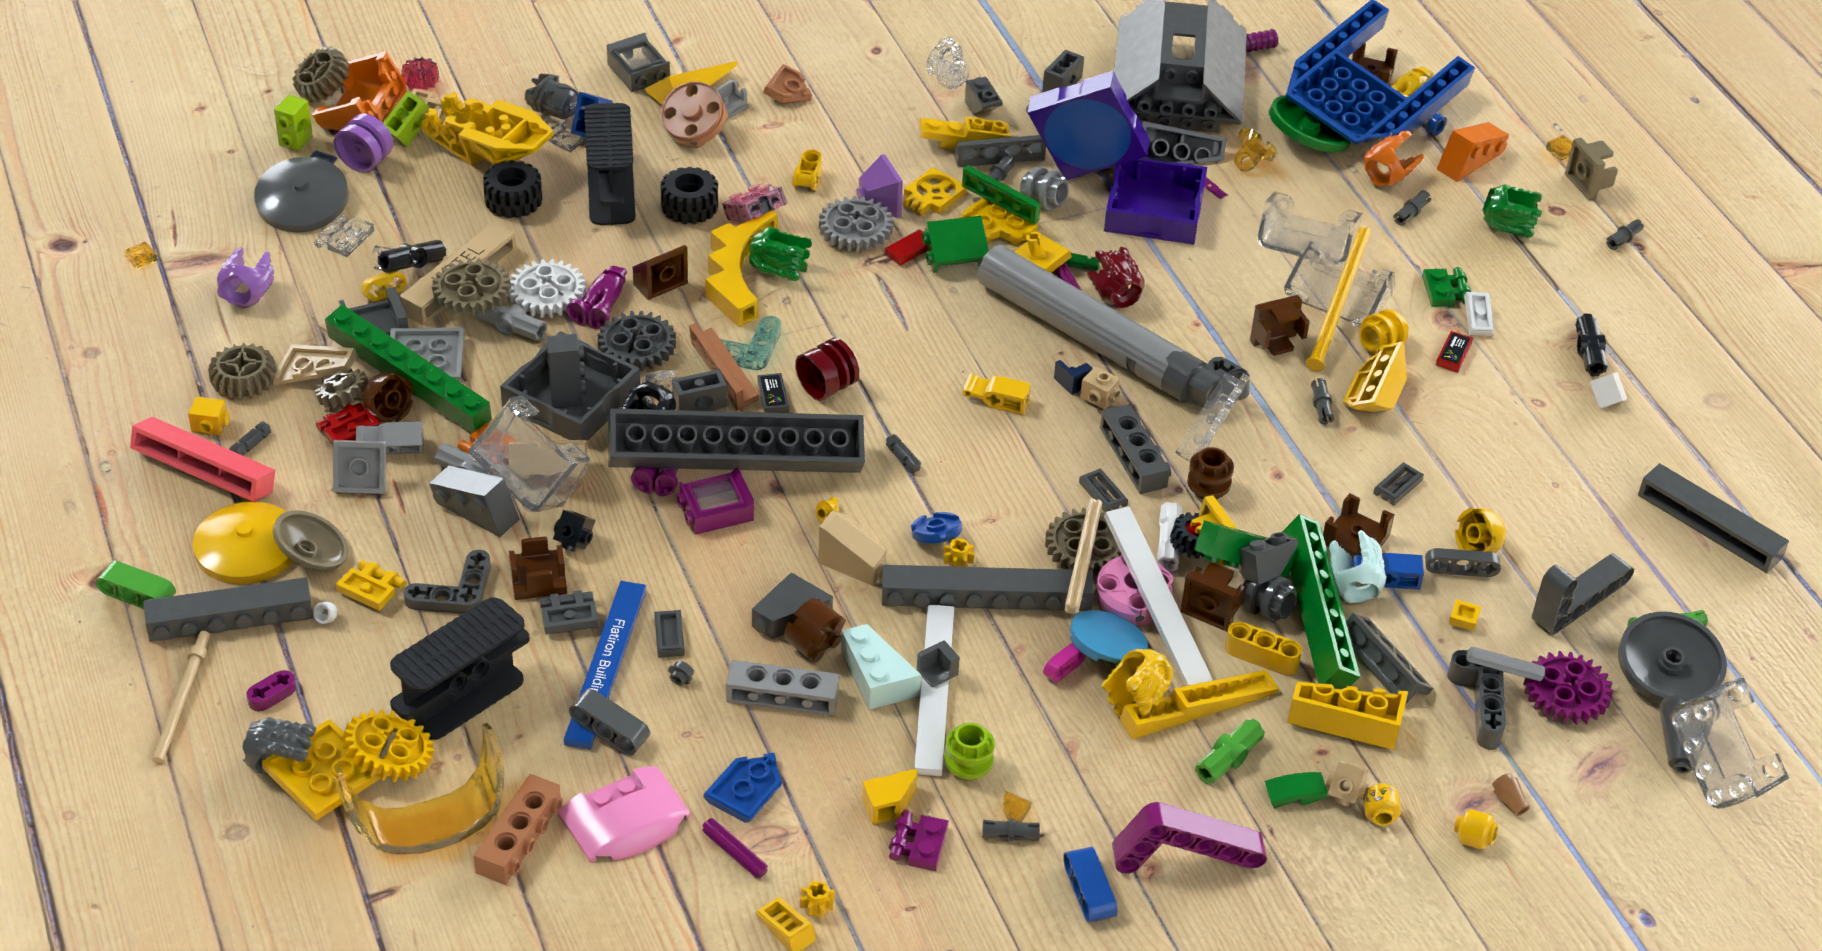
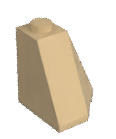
[818,511,888,586]

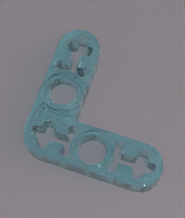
[700,316,781,370]

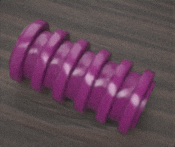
[1246,29,1279,52]

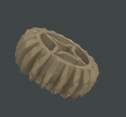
[292,46,350,103]
[208,343,277,400]

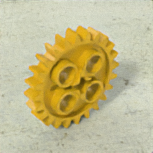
[342,709,434,782]

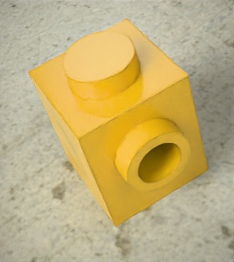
[188,397,230,435]

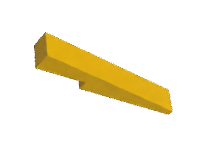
[1120,670,1279,739]

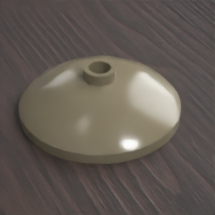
[273,511,349,571]

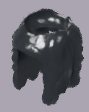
[622,381,676,410]

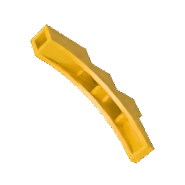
[705,210,778,327]

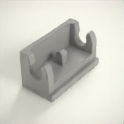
[713,79,749,120]

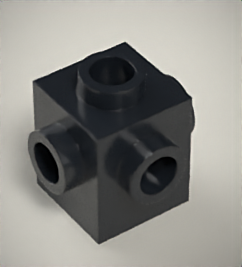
[553,510,596,552]

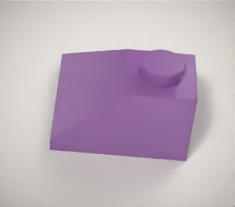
[856,154,903,218]

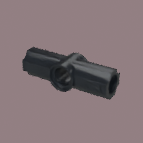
[378,240,446,273]
[1575,313,1608,376]

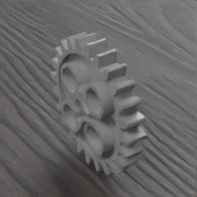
[819,196,894,252]

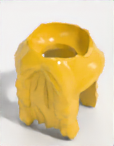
[1102,649,1174,717]

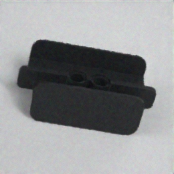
[585,103,636,225]
[390,597,530,740]

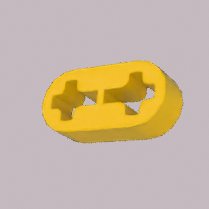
[361,271,407,301]

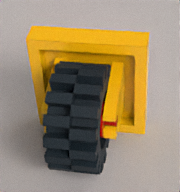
[1170,495,1237,567]

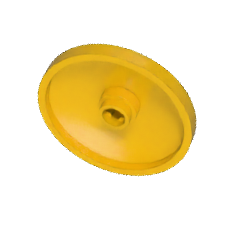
[193,502,293,584]

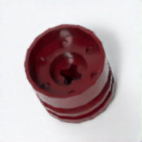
[795,337,860,401]

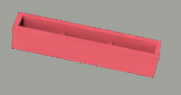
[130,417,275,502]

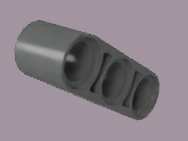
[569,689,650,756]

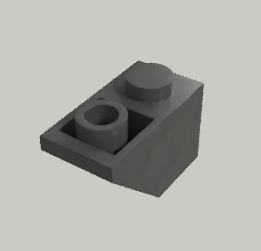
[965,77,1003,114]
[1240,532,1298,584]

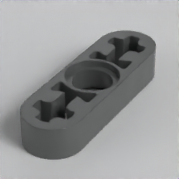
[1425,548,1501,577]

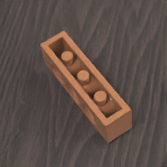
[473,774,563,885]

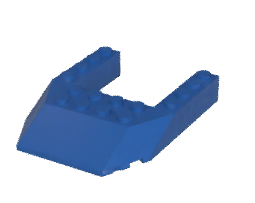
[1285,0,1475,145]

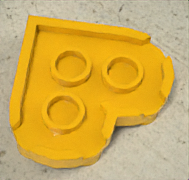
[961,198,1038,245]

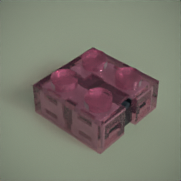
[722,184,787,221]

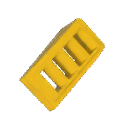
[756,897,816,951]

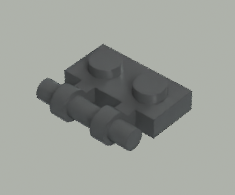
[539,590,599,634]

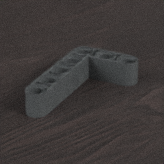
[1532,553,1635,635]

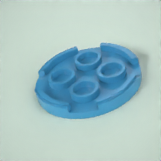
[1070,610,1148,667]

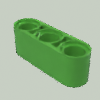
[95,561,176,609]

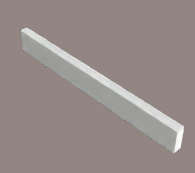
[1104,506,1213,686]
[914,605,954,776]

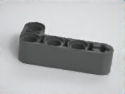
[1447,650,1506,750]

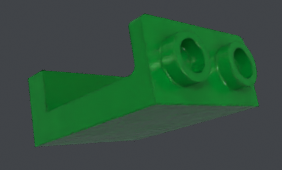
[922,216,989,273]

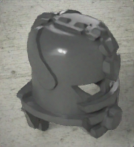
[525,73,579,120]

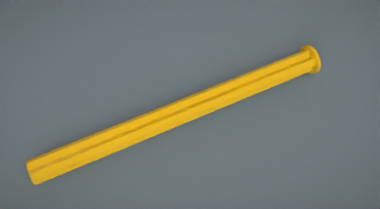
[1306,226,1371,371]

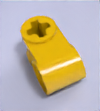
[792,149,822,191]

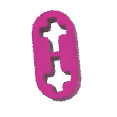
[1043,643,1086,683]

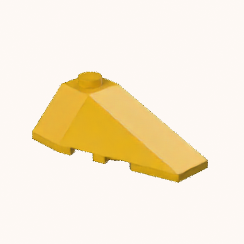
[645,61,738,105]

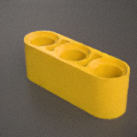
[1225,622,1302,675]

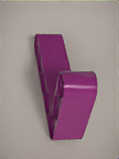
[1112,802,1267,874]

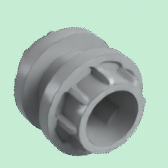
[1020,167,1069,211]

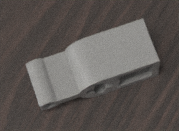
[356,421,424,454]

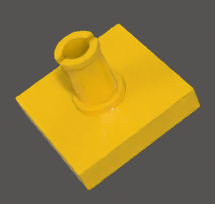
[1014,231,1072,273]

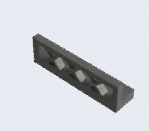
[953,135,1046,167]
[1346,613,1434,705]

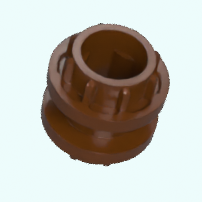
[1187,447,1234,499]

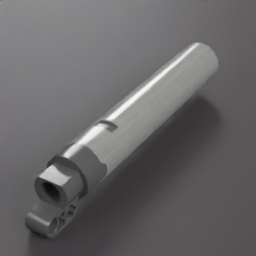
[978,244,1250,410]

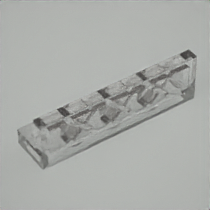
[1175,372,1250,462]

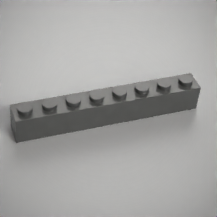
[882,565,1094,611]

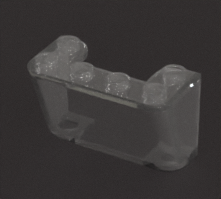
[469,395,590,512]
[1670,676,1789,809]

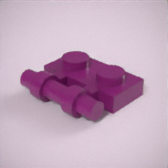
[889,810,949,871]

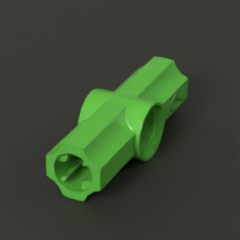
[1195,719,1265,784]

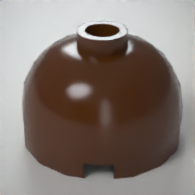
[362,373,413,423]

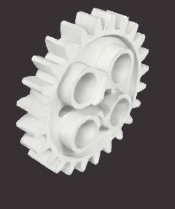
[509,259,586,318]

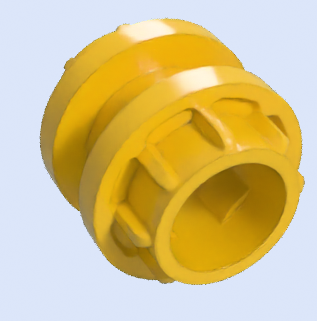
[1359,309,1409,354]

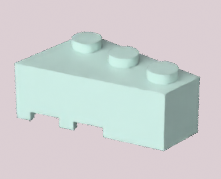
[841,624,921,710]

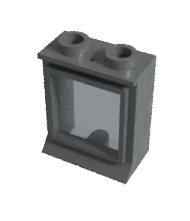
[607,33,670,92]

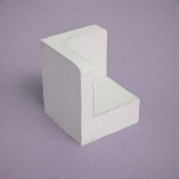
[1590,372,1627,408]

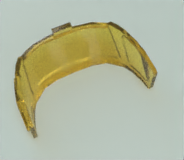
[333,723,504,855]

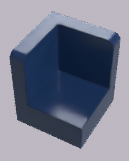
[1054,360,1093,395]

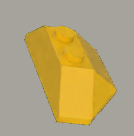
[1342,342,1407,413]

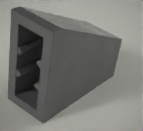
[752,572,833,639]

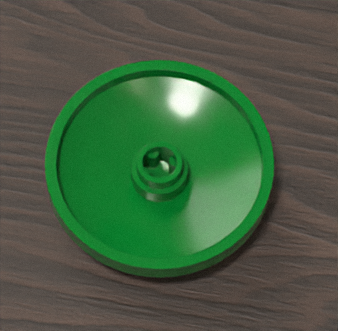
[1269,95,1351,152]

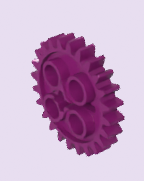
[1523,651,1613,725]

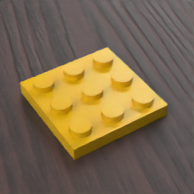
[262,718,381,821]

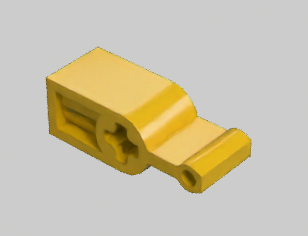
[962,374,1031,415]

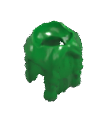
[1482,184,1542,238]
[748,226,812,281]

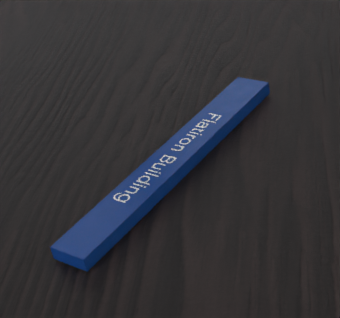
[564,581,646,750]

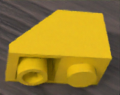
[862,769,918,825]

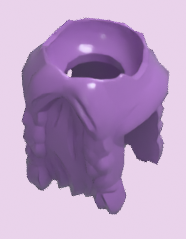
[217,247,274,308]

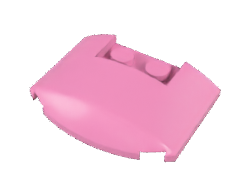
[558,767,690,862]

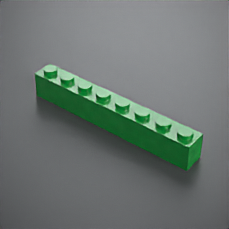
[325,304,492,433]
[1282,514,1360,690]

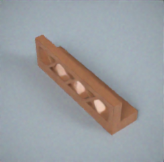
[689,323,759,410]

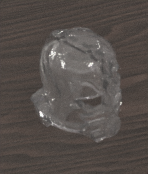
[927,37,969,90]

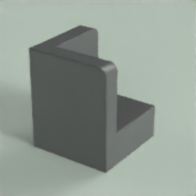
[917,640,960,687]

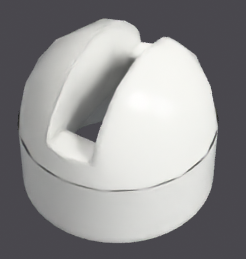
[313,602,337,624]

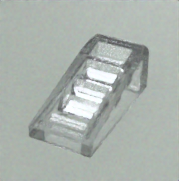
[641,370,679,389]

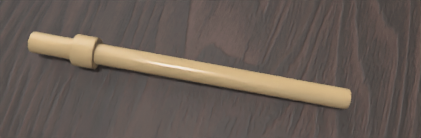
[152,631,210,764]

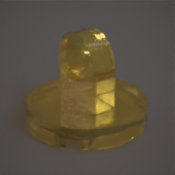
[1234,128,1278,172]

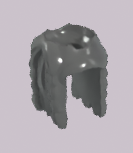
[242,717,316,775]

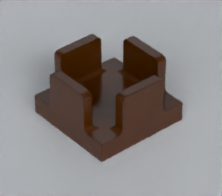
[1250,295,1310,356]
[509,536,567,600]
[1180,562,1245,632]

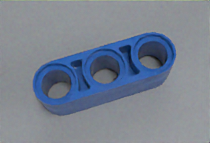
[1063,847,1118,923]

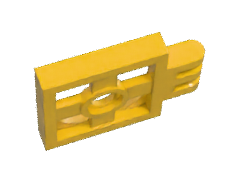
[903,167,968,216]

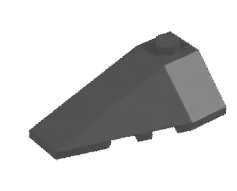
[1141,121,1227,165]

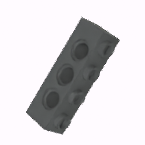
[1100,404,1171,494]

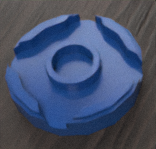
[911,512,963,544]

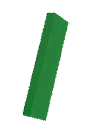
[962,165,1041,225]

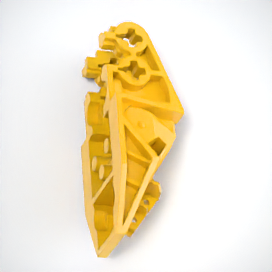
[421,91,554,166]

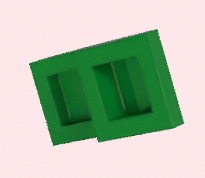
[1265,772,1329,809]

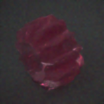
[402,56,439,91]

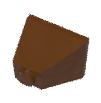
[632,245,688,300]

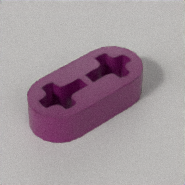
[246,670,296,711]

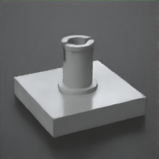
[333,440,386,494]

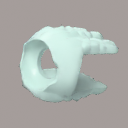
[1329,530,1386,603]

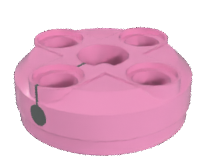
[1096,554,1173,626]

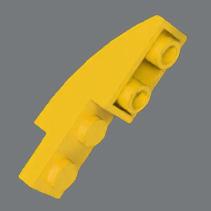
[918,117,1011,149]

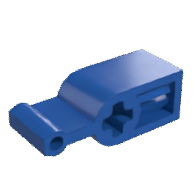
[1353,553,1424,590]

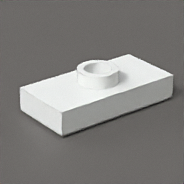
[1464,292,1494,336]

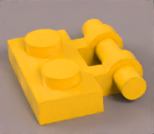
[336,560,407,611]

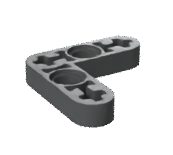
[404,550,491,614]

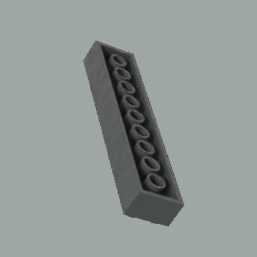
[608,409,865,473]

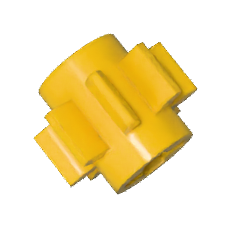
[943,538,975,567]
[800,880,835,917]

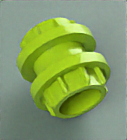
[945,723,995,780]

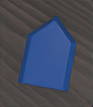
[703,753,782,823]

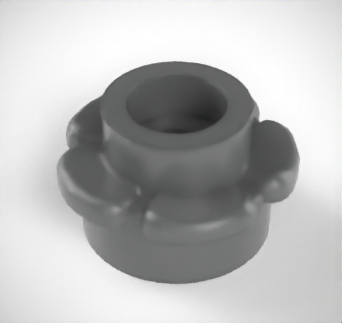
[668,661,694,685]

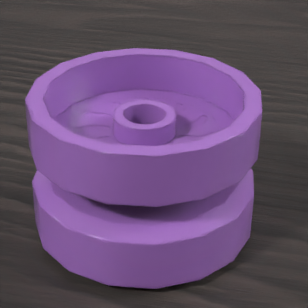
[333,114,393,173]

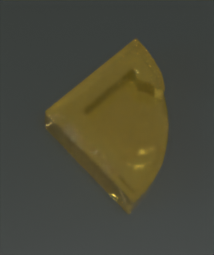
[1003,791,1031,822]

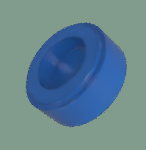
[1426,113,1447,136]

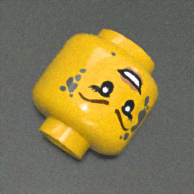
[1364,783,1401,826]

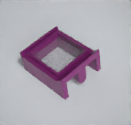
[676,466,754,535]

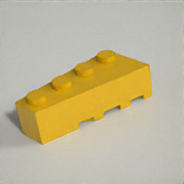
[1287,682,1408,750]

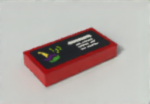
[1436,331,1473,373]

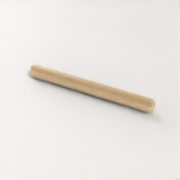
[1065,498,1102,615]

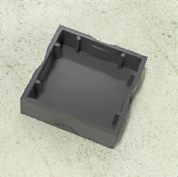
[500,331,640,441]

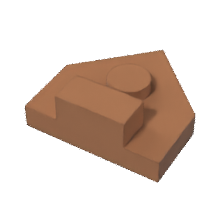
[763,64,812,103]

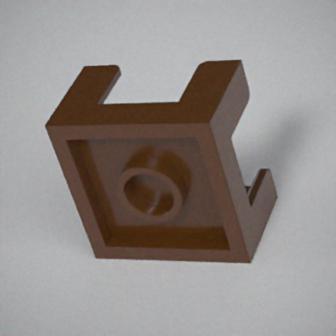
[1352,43,1398,85]
[1323,493,1395,559]

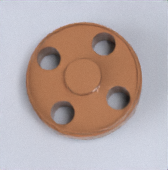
[661,82,728,148]

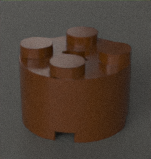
[784,598,846,663]

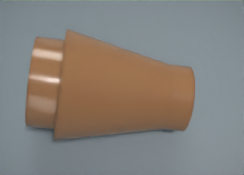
[1492,773,1530,816]

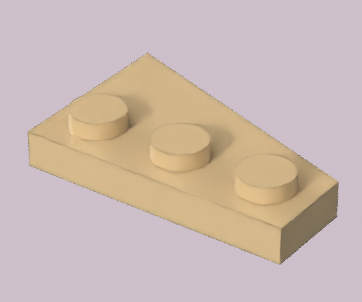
[273,344,358,386]

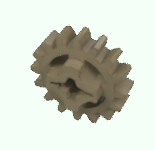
[315,368,368,408]

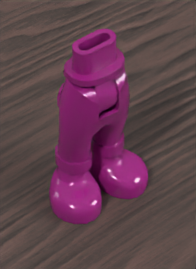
[566,265,627,329]
[631,466,678,497]

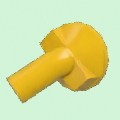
[816,497,839,524]

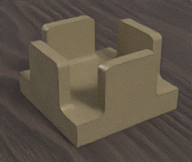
[1565,137,1618,201]

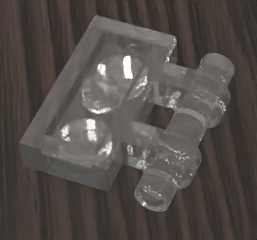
[314,214,374,257]

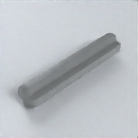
[1466,647,1545,681]

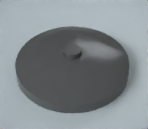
[254,157,349,232]
[1618,611,1727,704]

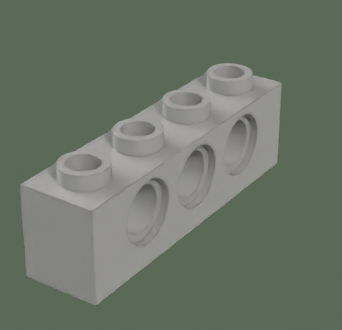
[726,660,840,717]

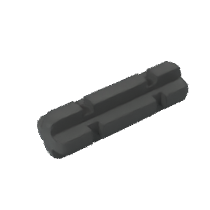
[229,421,271,456]
[886,434,921,473]

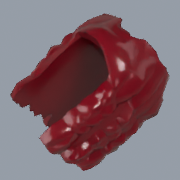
[1087,247,1145,308]

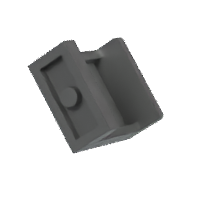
[339,287,409,336]

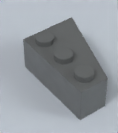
[429,466,520,537]

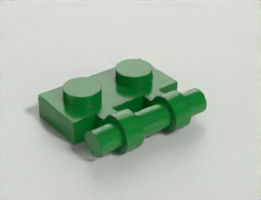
[1422,267,1471,307]

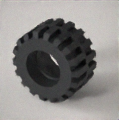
[483,160,542,218]
[661,167,718,224]

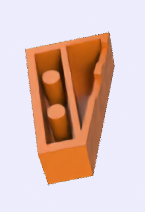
[1437,122,1509,182]

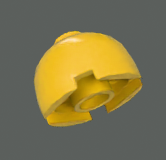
[1455,507,1506,553]

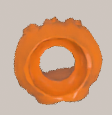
[1363,131,1424,186]

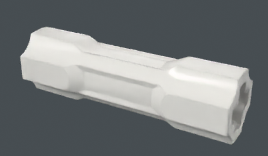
[1157,502,1182,573]

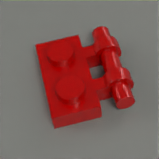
[316,403,381,445]

